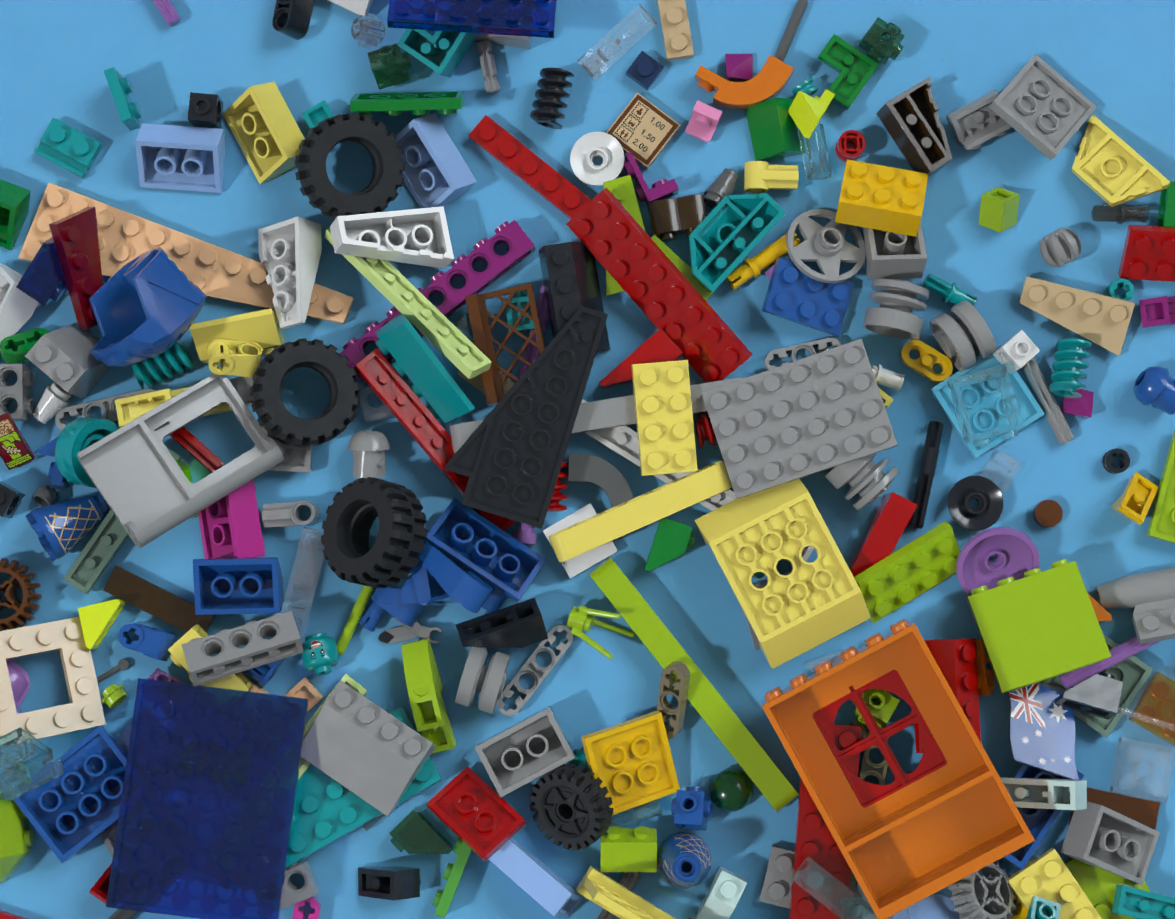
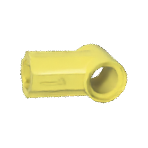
[744,161,799,193]

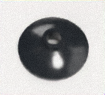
[948,476,1003,531]

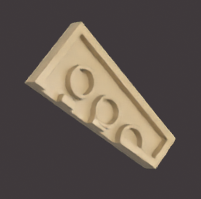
[1019,276,1135,356]

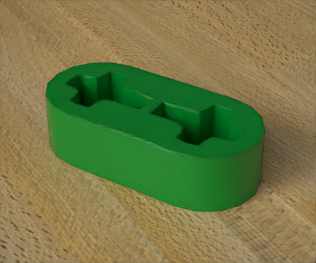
[0,328,49,364]

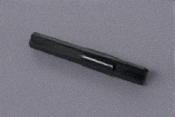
[908,421,944,529]

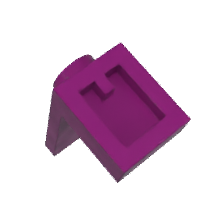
[624,151,679,206]

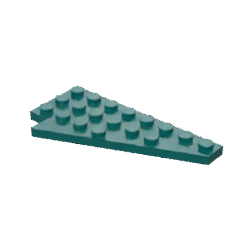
[231,706,443,892]

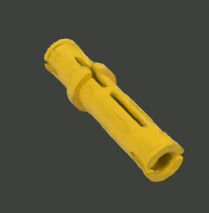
[726,232,801,291]

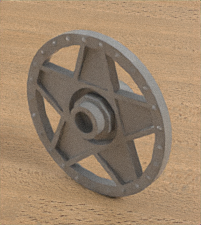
[786,209,866,283]

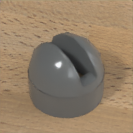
[32,485,58,507]

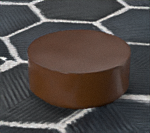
[1033,500,1063,528]

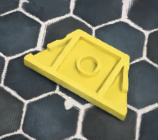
[1072,115,1170,207]

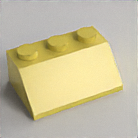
[223,82,305,184]
[190,308,285,366]

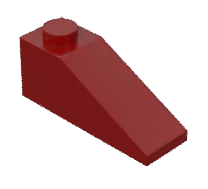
[599,328,683,390]

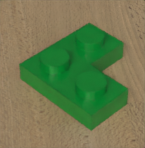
[818,34,879,110]

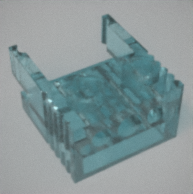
[0,728,64,802]

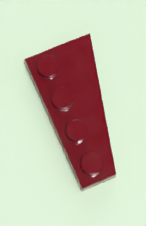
[49,207,103,330]

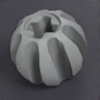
[1040,227,1081,267]

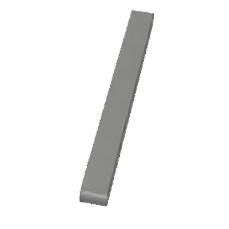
[449,377,746,454]

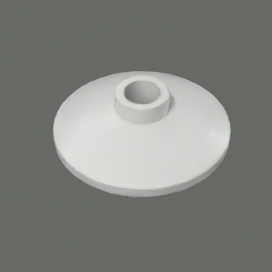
[570,132,625,186]

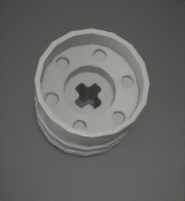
[863,279,930,340]
[825,453,899,511]

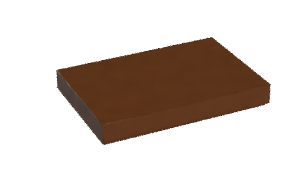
[1067,787,1160,831]

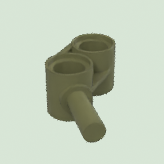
[849,718,888,785]

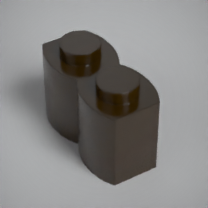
[648,194,707,242]

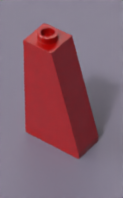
[848,492,917,577]

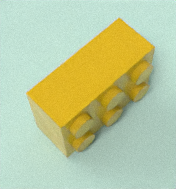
[835,159,928,237]

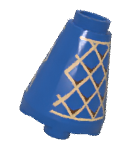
[25,493,109,561]
[657,832,712,889]

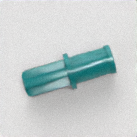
[923,274,977,306]

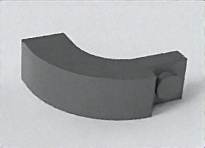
[568,453,633,539]

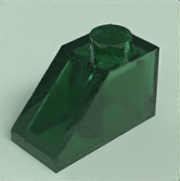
[389,807,454,854]

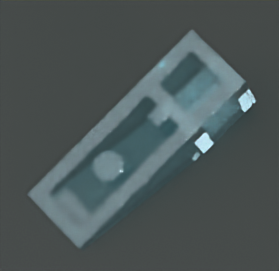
[791,855,874,919]

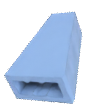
[489,838,584,919]

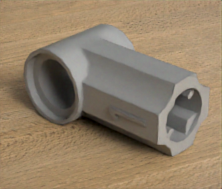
[262,500,320,528]

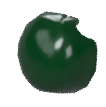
[709,769,754,812]

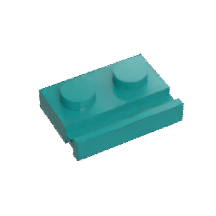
[104,67,142,131]
[34,118,103,179]

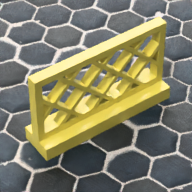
[576,866,677,919]

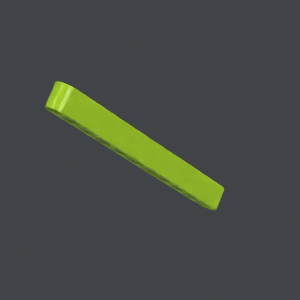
[589,557,799,812]

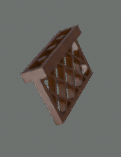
[465,283,545,406]

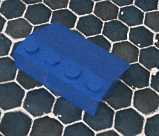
[11,725,158,863]

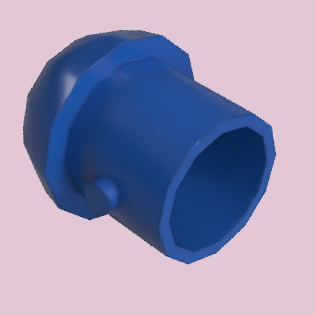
[1133,366,1175,415]

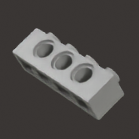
[181,611,303,686]

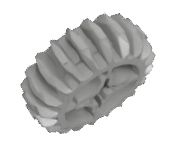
[948,860,1017,919]

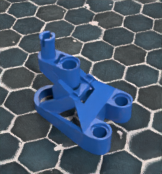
[359,532,508,632]

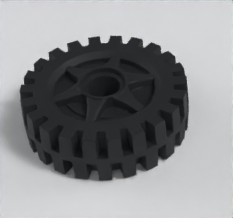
[530,763,613,850]

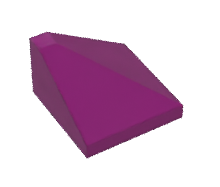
[725,54,753,81]
[1061,389,1094,419]

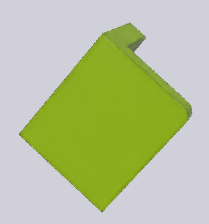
[978,186,1020,233]

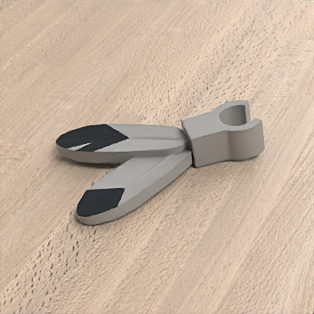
[378,617,444,645]

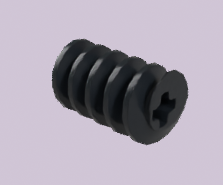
[530,68,574,129]

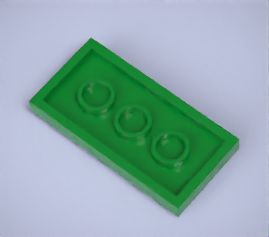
[350,91,464,116]

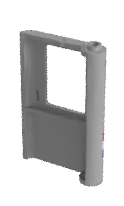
[77,374,285,548]

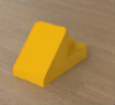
[1111,472,1159,525]

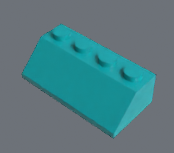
[375,313,475,423]

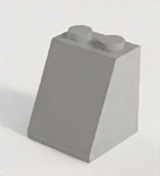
[25,322,112,399]

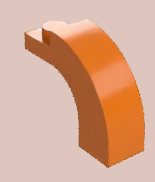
[695,55,794,110]

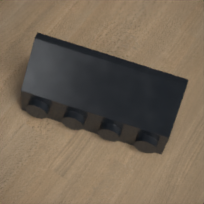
[538,242,610,352]

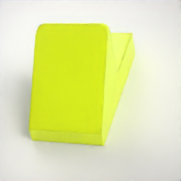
[788,89,835,139]

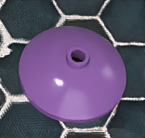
[956,527,1040,596]

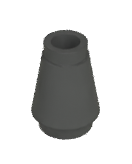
[704,168,738,209]

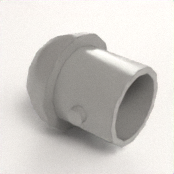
[348,430,390,478]

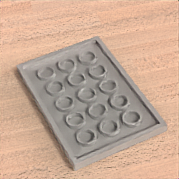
[702,339,898,499]

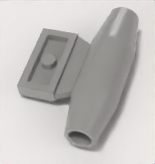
[1095,567,1175,644]

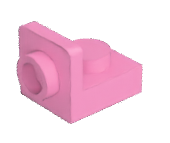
[685,100,722,143]

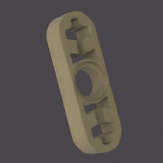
[657,661,690,739]

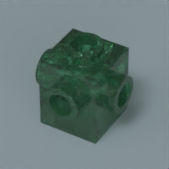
[859,17,905,65]
[367,43,412,90]

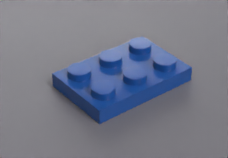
[761,258,854,336]

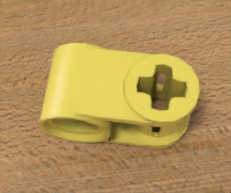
[207,338,263,378]

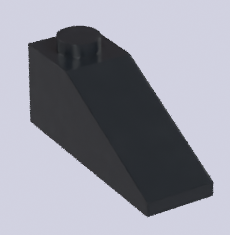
[455,598,548,648]

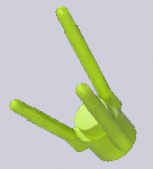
[567,605,635,659]

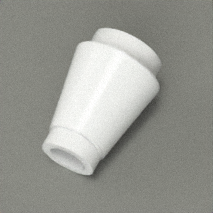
[32,382,72,424]

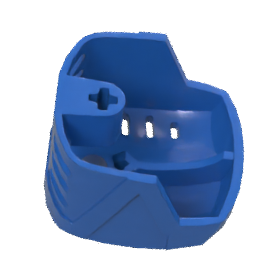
[89,247,207,367]

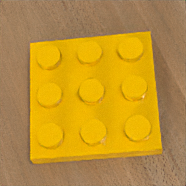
[581,710,680,815]

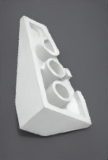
[258,216,322,329]
[0,263,44,343]

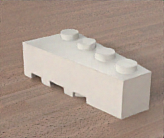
[330,206,454,269]

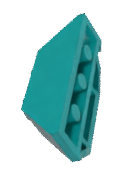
[689,193,786,293]

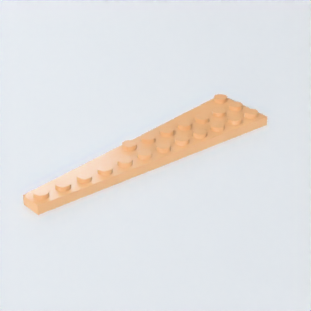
[18,183,354,324]

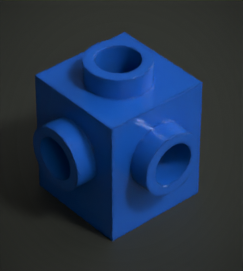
[671,786,713,831]

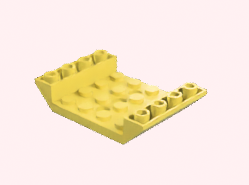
[694,479,871,669]

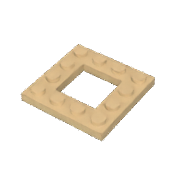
[0,617,106,747]

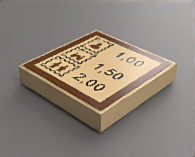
[606,92,681,169]

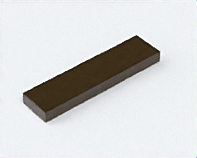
[103,566,216,633]

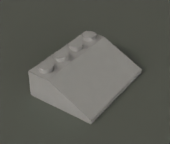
[297,680,436,817]

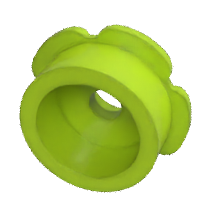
[101,683,128,709]

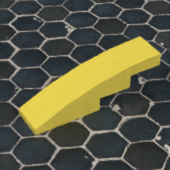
[115,387,232,428]

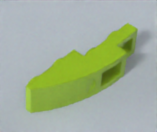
[401,638,457,753]

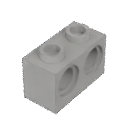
[0,364,34,422]
[253,860,320,917]

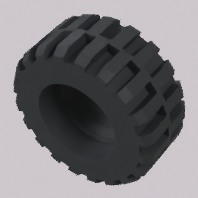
[295,113,405,218]
[250,338,361,447]
[321,477,427,588]

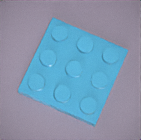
[929,345,1045,459]

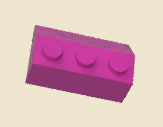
[198,479,265,559]

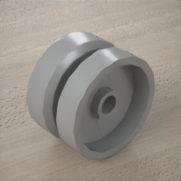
[930,300,997,372]
[455,647,510,714]

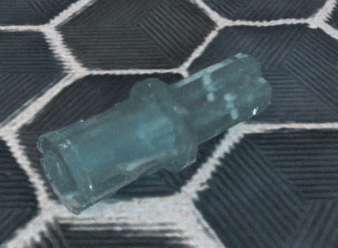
[609,799,663,828]

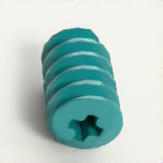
[1049,338,1092,398]
[132,342,194,389]

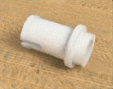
[871,364,905,391]

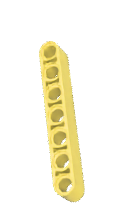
[548,460,732,562]

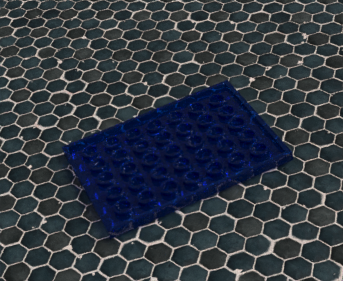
[106,678,309,919]

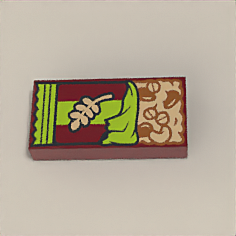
[0,412,34,470]

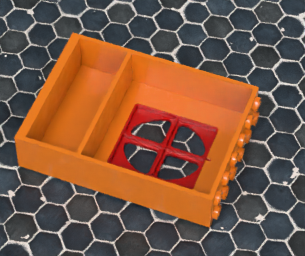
[762,619,1035,919]

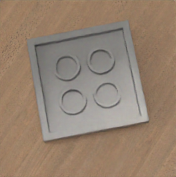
[989,54,1097,161]

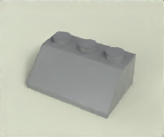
[474,706,575,798]

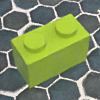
[600,826,657,872]

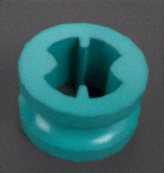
[791,77,819,96]
[1106,278,1134,301]

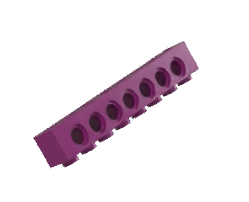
[340,220,535,382]

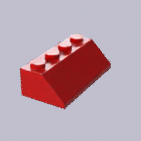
[915,638,981,753]

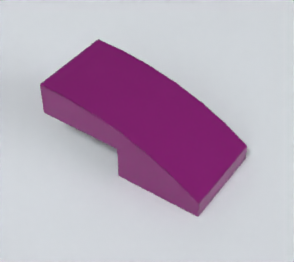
[1139,296,1175,328]

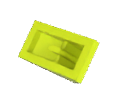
[78,599,127,650]

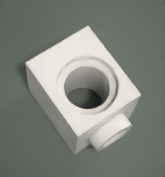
[992,330,1040,374]

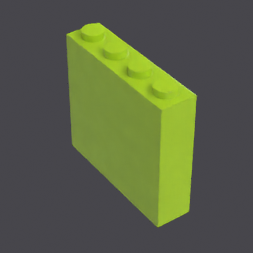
[967,559,1111,694]

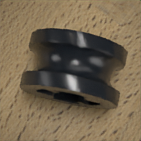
[1102,448,1130,474]

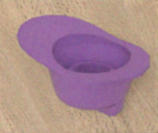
[6,659,30,713]

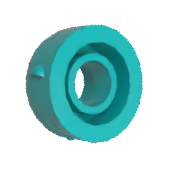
[55,417,120,488]

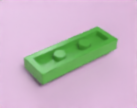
[432,837,472,918]

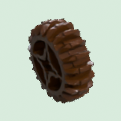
[0,558,42,631]

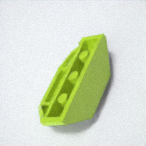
[0,774,34,884]

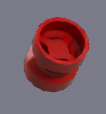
[835,130,866,162]

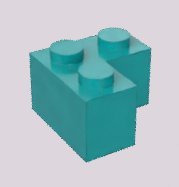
[397,13,479,78]

